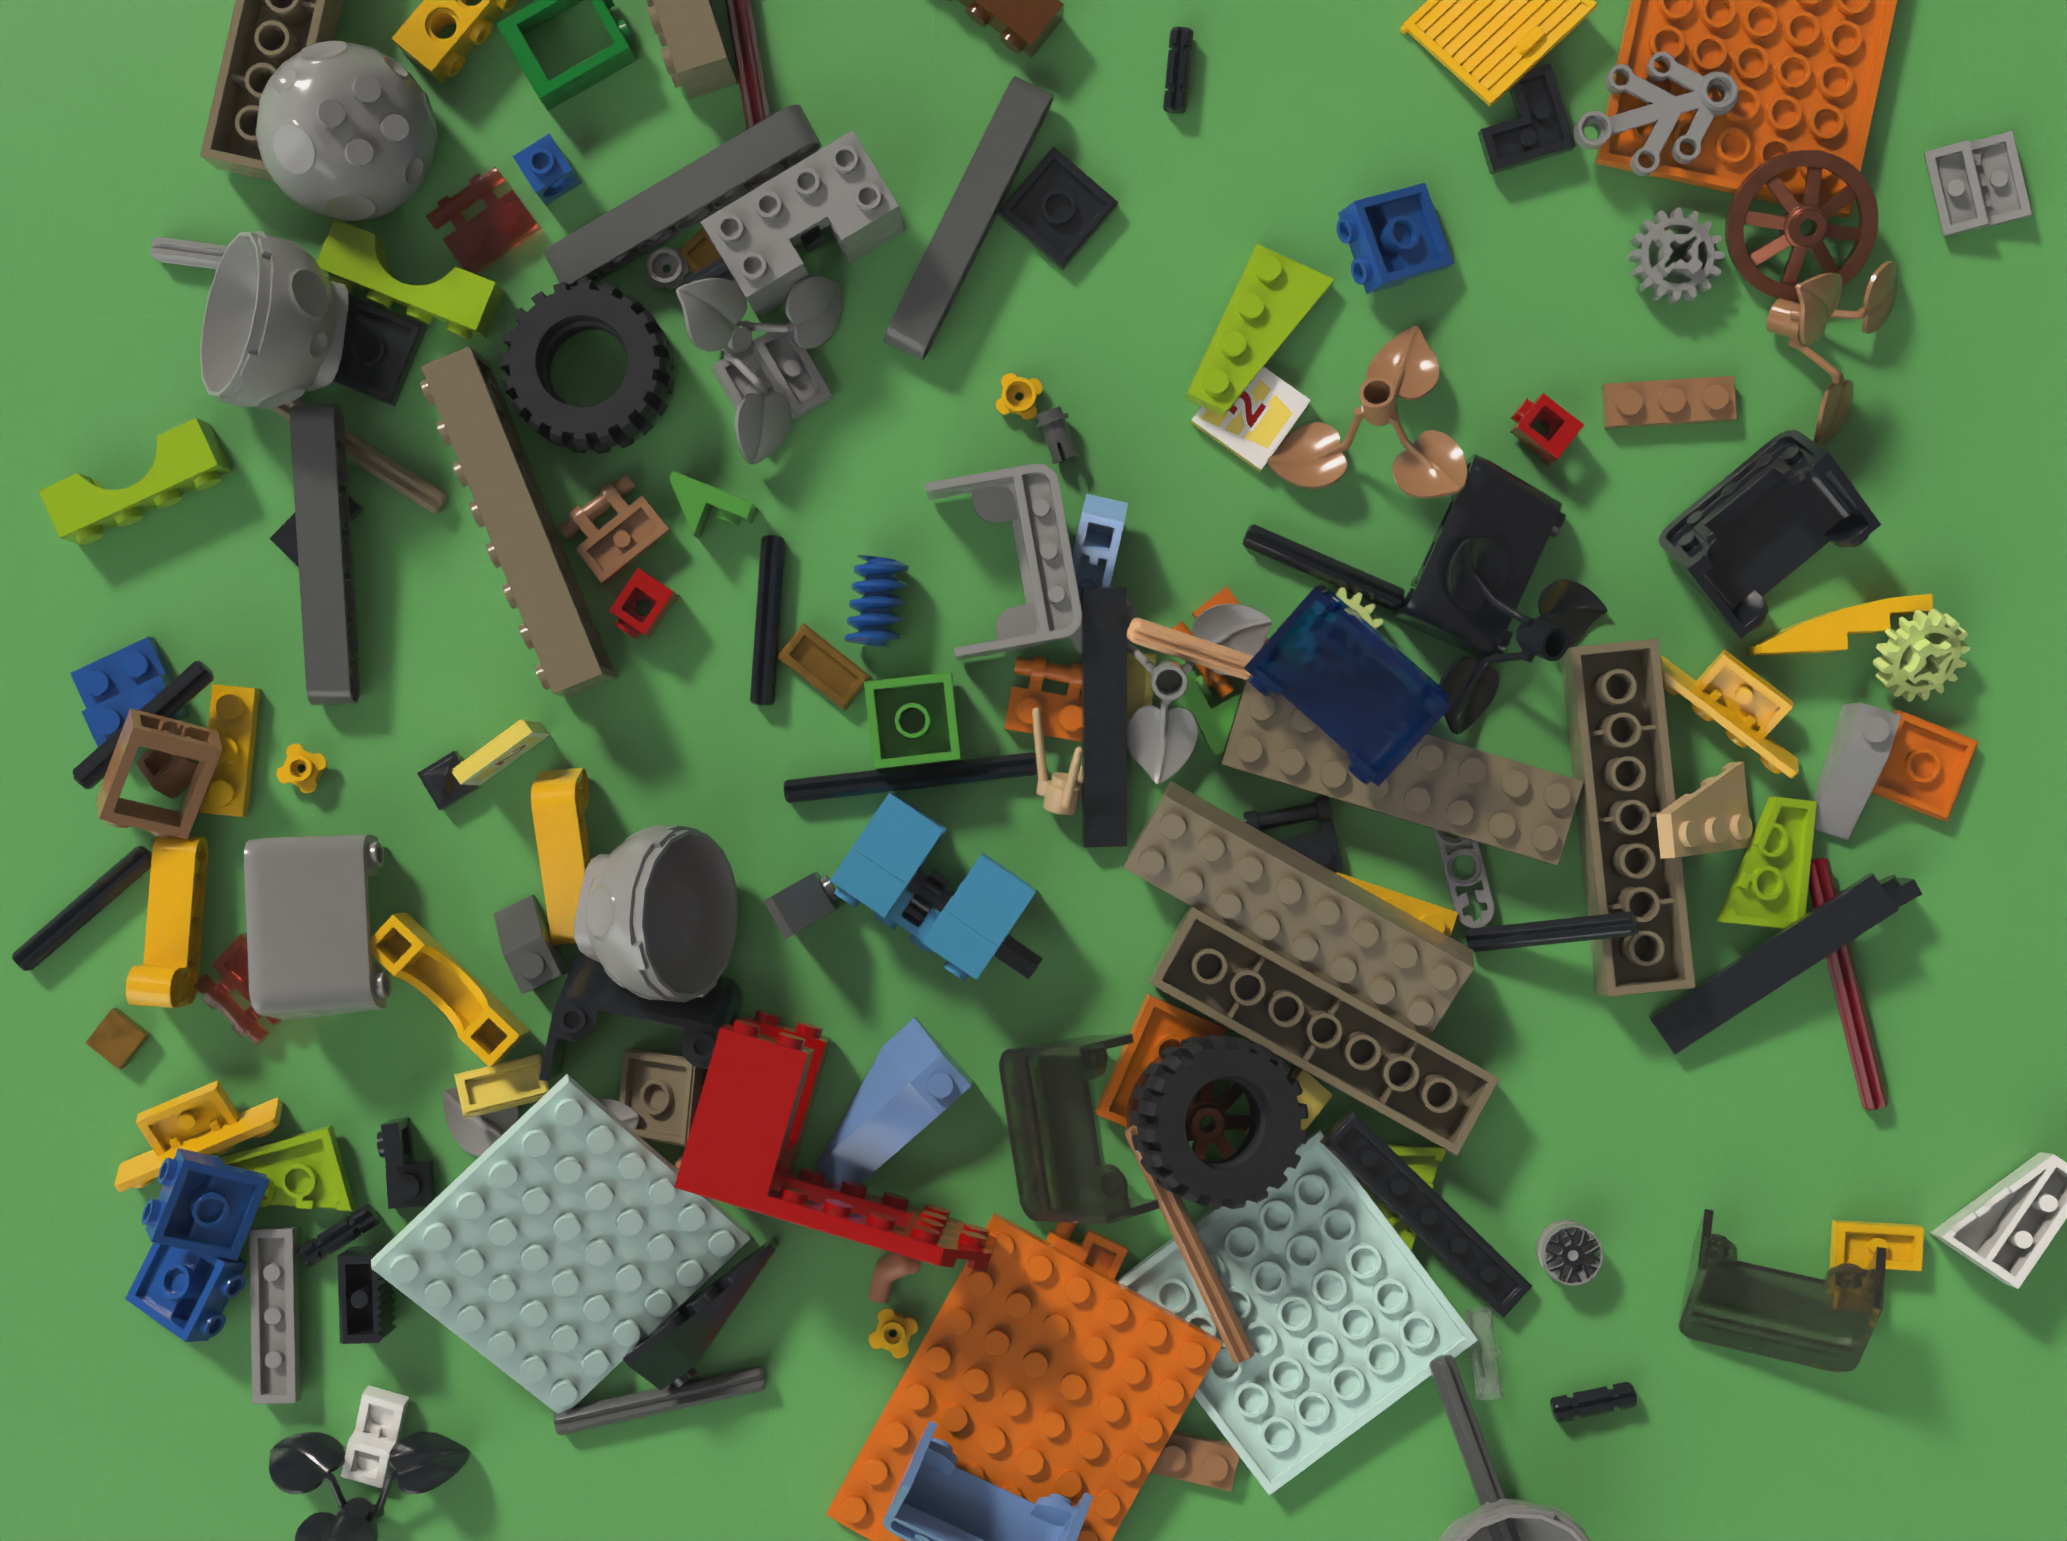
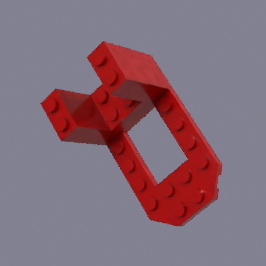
[674,1010,997,1271]

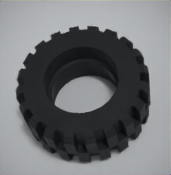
[500,280,675,454]
[1129,1035,1308,1209]

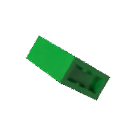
[497,0,637,111]

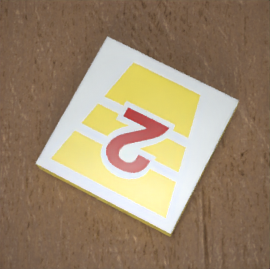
[1190,367,1311,472]
[452,719,550,785]

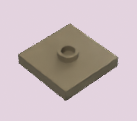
[619,1047,704,1146]

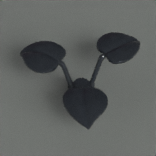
[1438,538,1608,735]
[269,1432,470,1541]

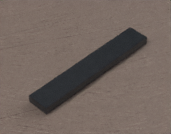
[1081,587,1127,848]
[1649,873,1899,1054]
[1320,1110,1532,1318]

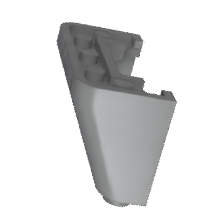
[244,834,391,1020]

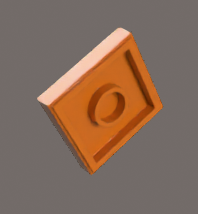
[1871,710,1979,821]

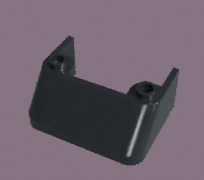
[539,953,743,1081]

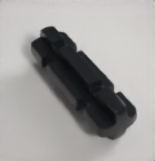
[1163,27,1194,114]
[298,1204,380,1267]
[1550,1382,1637,1423]

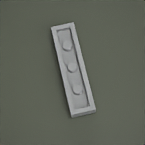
[249,1226,301,1404]

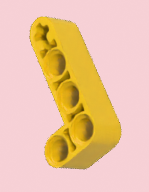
[531,767,591,946]
[126,835,209,1008]

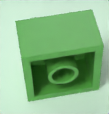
[864,672,962,770]

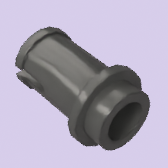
[1036,406,1079,464]

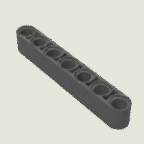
[883,76,1054,361]
[544,105,821,287]
[290,404,360,705]

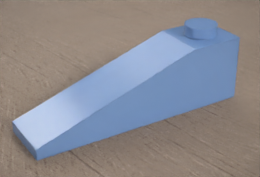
[817,1017,973,1185]

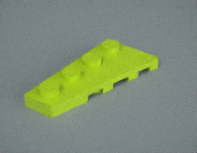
[1185,244,1335,416]

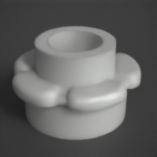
[646,247,688,290]

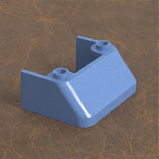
[883,1421,1093,1541]

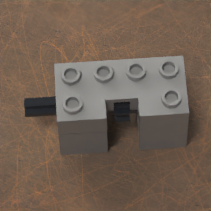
[684,130,904,319]

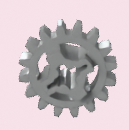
[1626,207,1725,305]

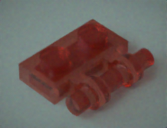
[426,166,540,274]
[194,933,283,1046]

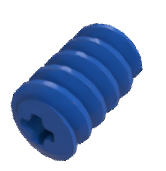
[844,555,909,648]

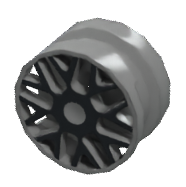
[1535,1219,1603,1286]

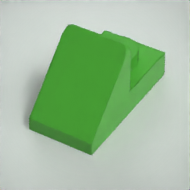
[669,471,758,539]
[1181,671,1242,756]

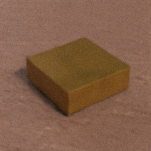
[678,227,721,274]
[85,1008,151,1069]

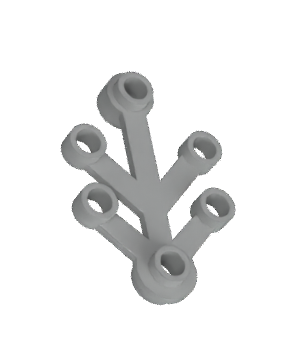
[1574,52,1739,177]

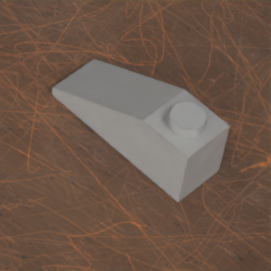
[1812,702,1902,840]

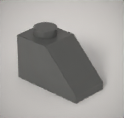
[764,872,840,939]
[494,895,570,994]

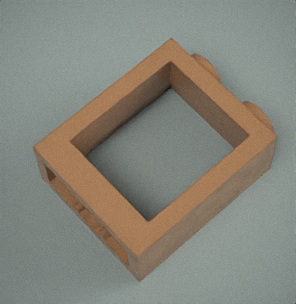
[96,708,222,839]

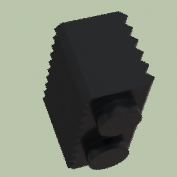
[337,1245,396,1344]

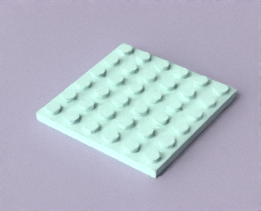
[371,1074,751,1414]
[1116,1129,1478,1496]

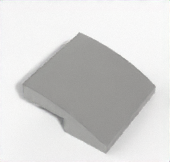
[1924,131,2032,237]
[711,322,833,422]

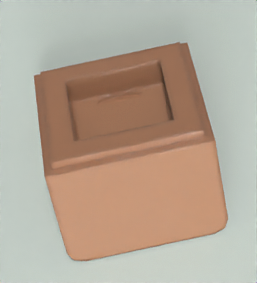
[135,749,198,799]

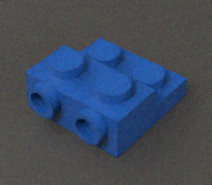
[1337,183,1454,294]
[70,637,190,747]
[142,1148,270,1261]
[125,1243,247,1342]

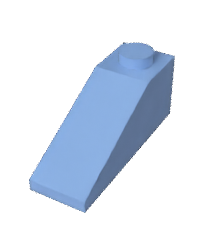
[1072,494,1128,599]

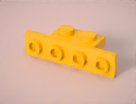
[1660,649,1799,779]
[114,1080,283,1193]

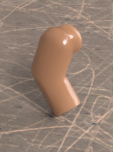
[868,1252,921,1303]

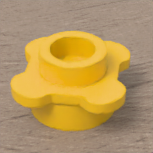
[996,373,1043,420]
[276,744,327,793]
[868,1308,918,1358]

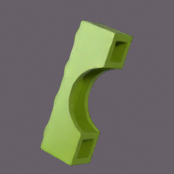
[317,218,505,340]
[38,418,232,545]

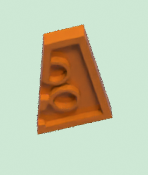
[1095,994,1227,1127]

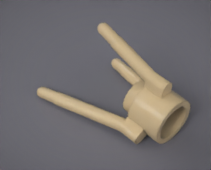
[1032,707,1083,815]

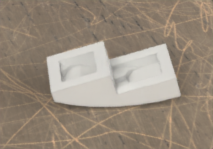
[341,1385,410,1488]

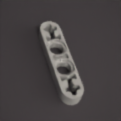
[1433,829,1494,928]

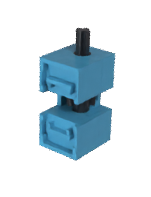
[830,793,1043,981]

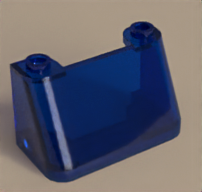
[1244,584,1454,787]

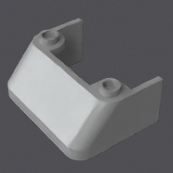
[925,464,1082,661]

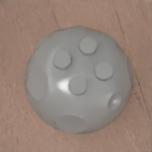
[256,40,438,221]

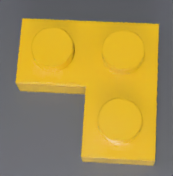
[1827,1220,1924,1312]

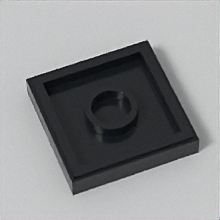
[998,147,1119,270]
[333,294,427,407]

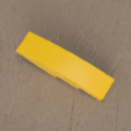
[1748,594,1933,656]

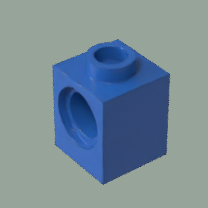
[512,133,582,206]

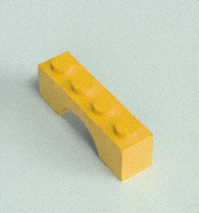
[371,912,531,1067]

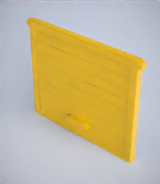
[1399,0,1597,107]

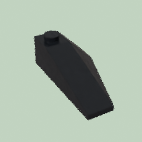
[623,1236,779,1391]

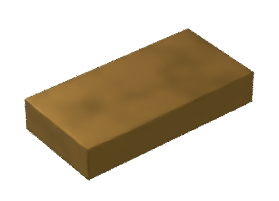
[777,623,872,710]

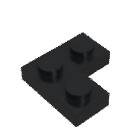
[1478,63,1576,175]

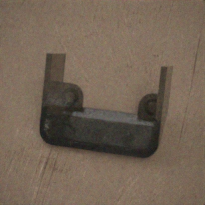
[999,1034,1159,1224]
[1679,1209,1887,1372]

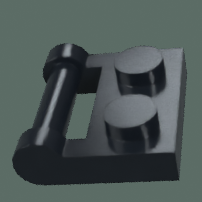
[1243,796,1343,873]

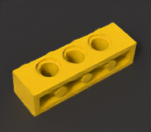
[391,0,518,84]

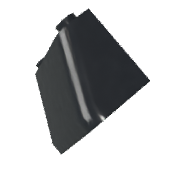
[1658,430,1881,639]
[1392,454,1566,658]

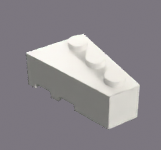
[1930,1152,2067,1289]

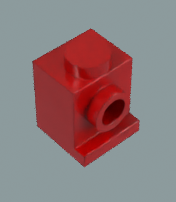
[1510,393,1584,465]
[609,568,680,639]

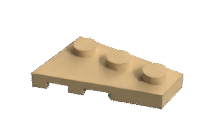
[1656,761,1753,859]

